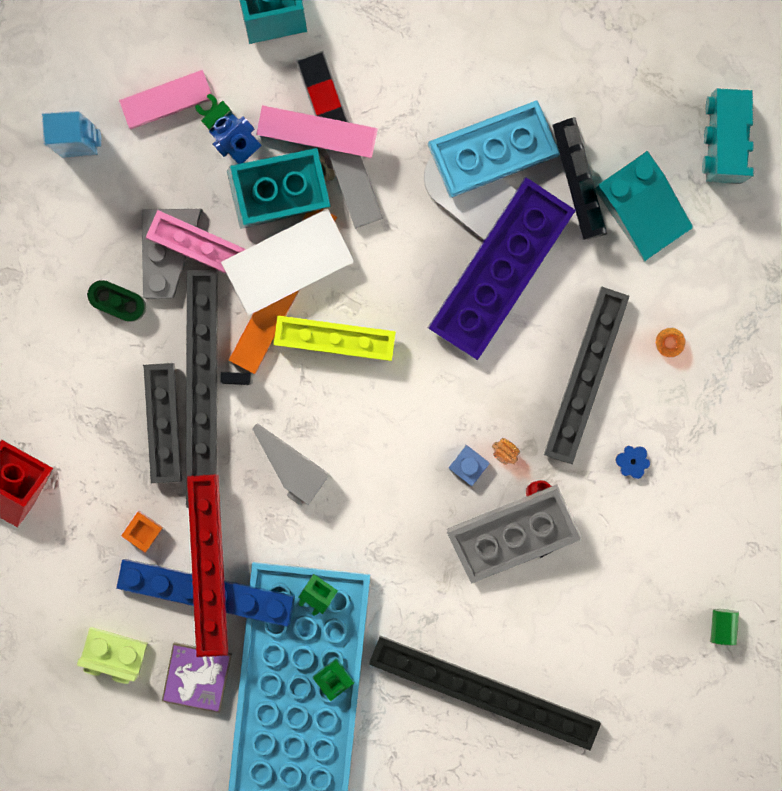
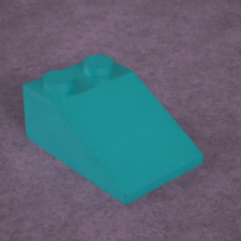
[239,0,307,44]
[227,148,331,229]
[595,150,694,261]

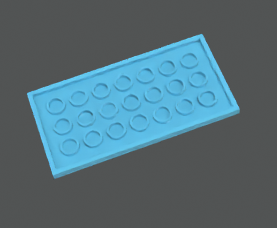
[228,562,371,791]

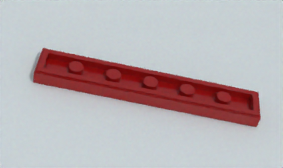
[187,474,228,657]

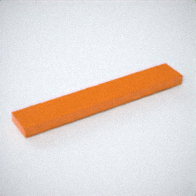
[228,209,337,374]

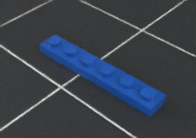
[116,559,295,627]

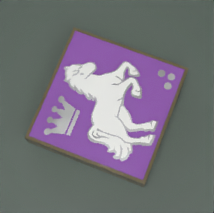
[162,642,232,713]

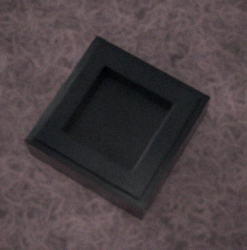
[220,372,253,385]

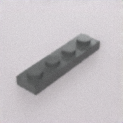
[143,363,182,483]

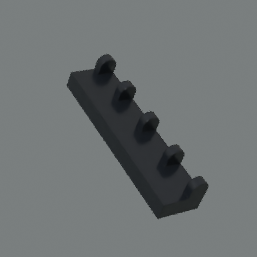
[552,117,607,240]

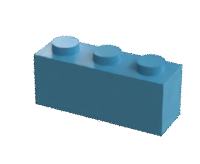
[42,111,102,158]

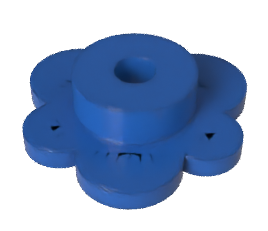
[615,446,650,479]

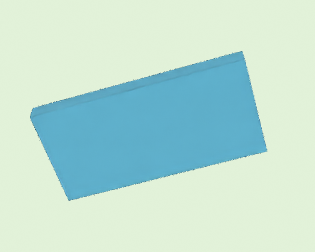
[428,100,560,198]

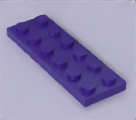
[427,177,576,360]

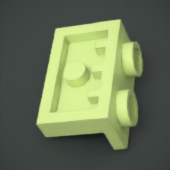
[77,627,148,684]

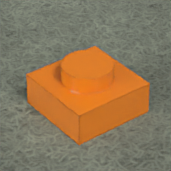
[121,511,164,553]

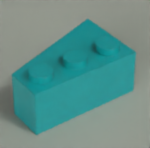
[702,88,754,184]

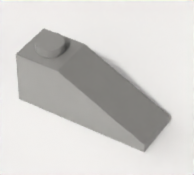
[253,424,330,505]

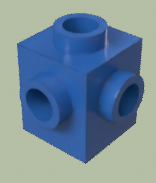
[209,112,262,164]

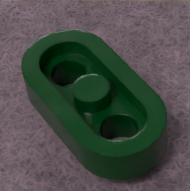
[87,280,146,322]

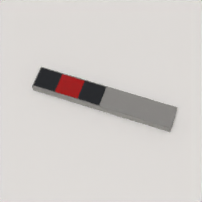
[295,51,383,229]

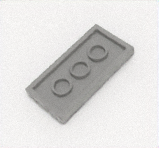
[447,485,581,584]

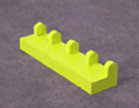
[274,316,396,361]

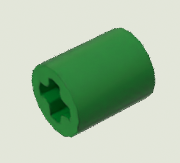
[710,609,739,645]

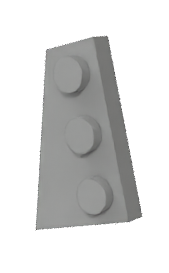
[142,209,202,299]

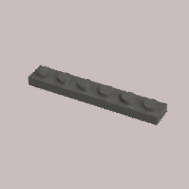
[543,286,630,465]

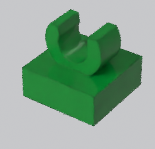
[195,94,232,130]
[298,574,338,616]
[312,658,354,701]

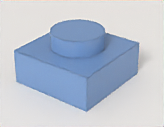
[448,445,490,486]

